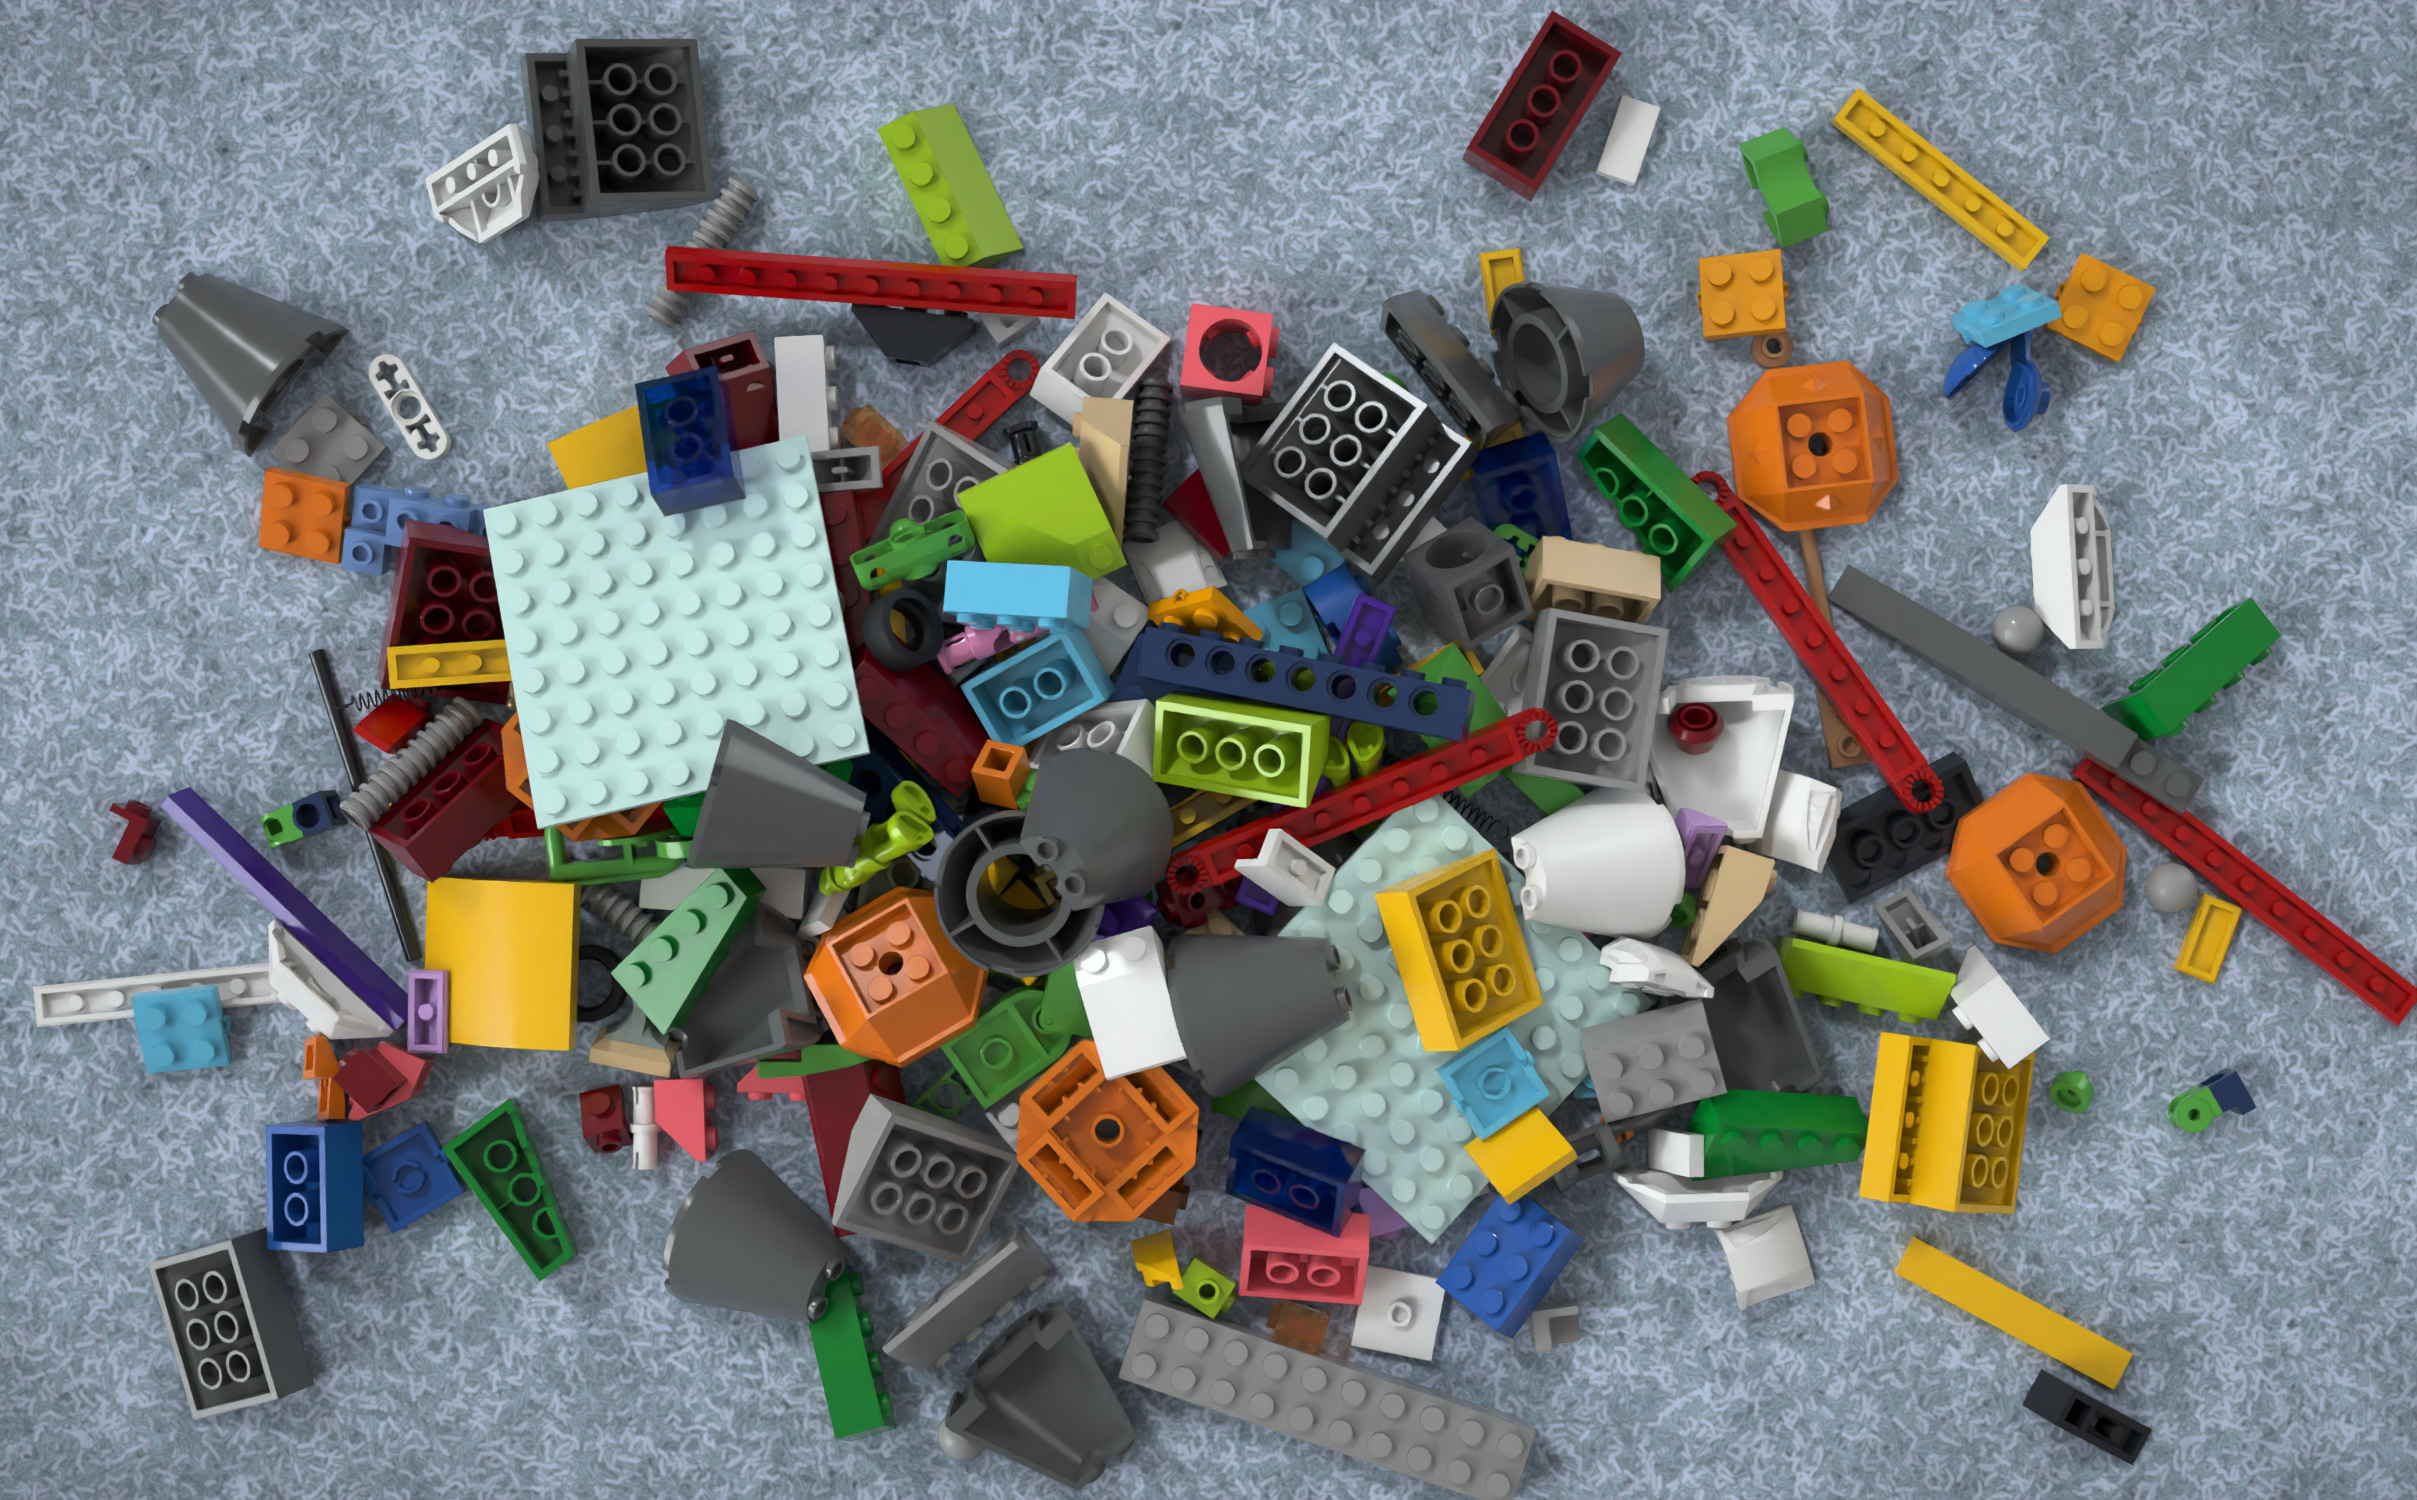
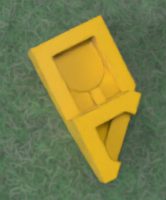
[1131,1229,1184,1290]

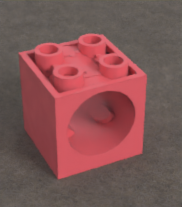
[1180,303,1280,406]

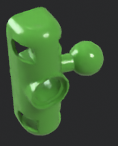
[849,510,976,591]

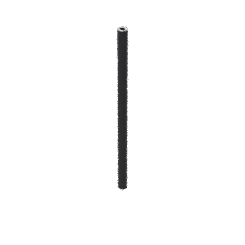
[308,649,423,962]

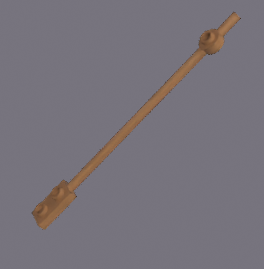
[1750,332,1872,769]

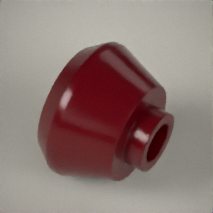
[1668,702,1724,755]

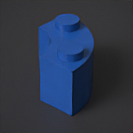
[1302,564,1403,673]

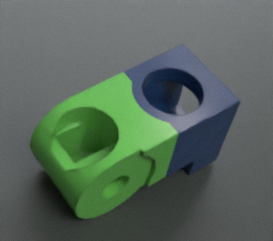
[260,790,348,850]
[2168,1068,2257,1133]

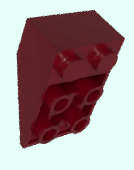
[665,330,779,458]

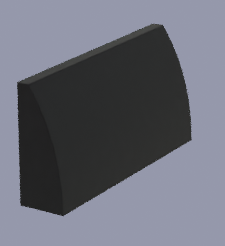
[1826,752,1983,904]

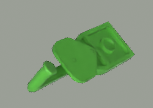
[544,822,693,886]
[940,955,1166,1110]

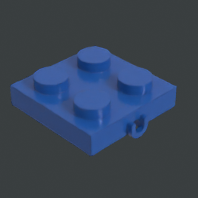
[363,1120,468,1233]

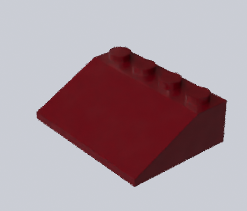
[377,519,510,705]

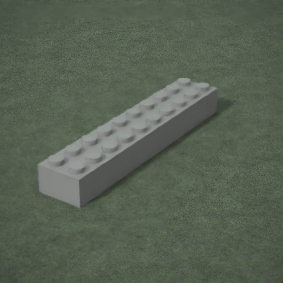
[1118,1292,1536,1500]

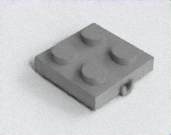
[269,392,388,489]

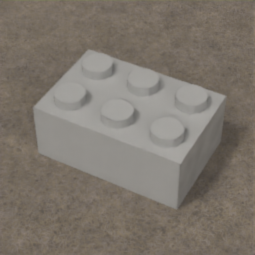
[1580,998,1727,1123]

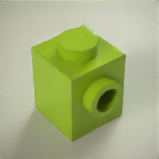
[1172,1253,1238,1319]

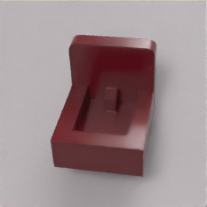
[109,799,161,865]
[579,1084,633,1153]

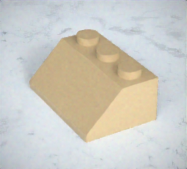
[1072,396,1134,549]
[1522,536,1661,624]

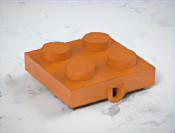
[259,466,352,564]

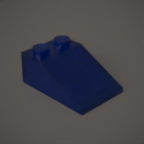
[1468,431,1573,564]

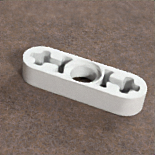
[368,354,451,461]

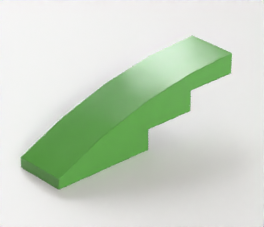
[756,1042,873,1079]

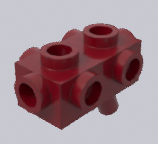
[1155,864,1244,929]

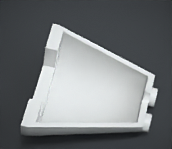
[1649,675,1795,844]
[1511,787,1685,941]

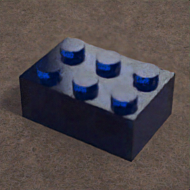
[635,365,746,517]
[1225,1106,1366,1238]

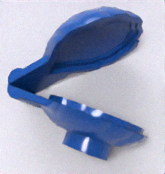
[1943,331,2050,433]

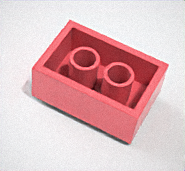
[1238,1204,1370,1305]

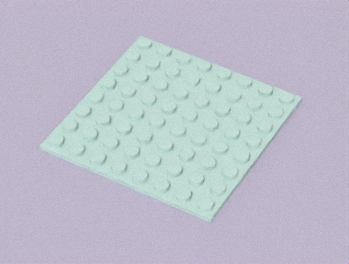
[483,435,870,830]
[1254,795,1653,1244]

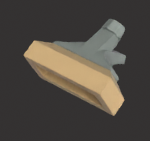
[589,1000,681,1078]

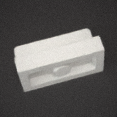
[1234,829,1336,906]

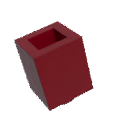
[332,1046,408,1113]

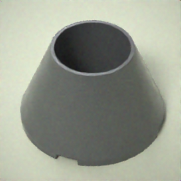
[1490,281,1645,443]
[934,810,1105,978]

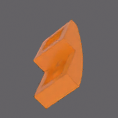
[303,1036,345,1121]

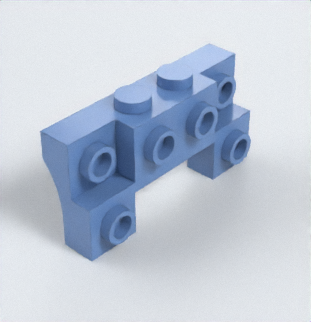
[341,483,493,576]

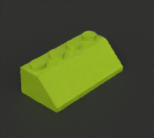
[877,104,1024,268]
[1152,690,1331,808]
[1776,935,1957,1025]

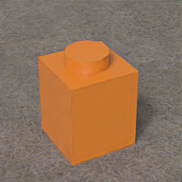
[971,739,1031,810]

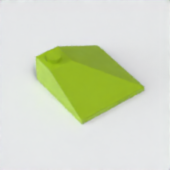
[956,442,1127,580]

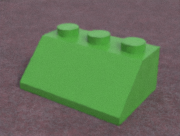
[1387,643,1507,799]

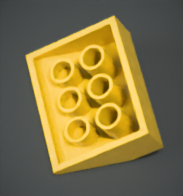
[1374,848,1544,1051]

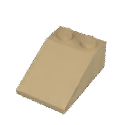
[1680,845,1778,967]

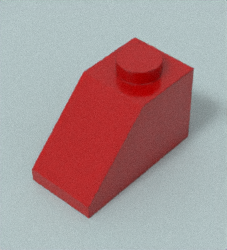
[352,693,436,755]

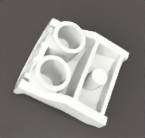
[1122,520,1228,607]
[1747,769,1843,874]
[1599,936,1715,998]
[1714,1204,1815,1310]

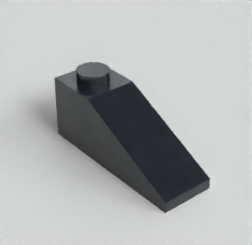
[2022,1369,2152,1465]

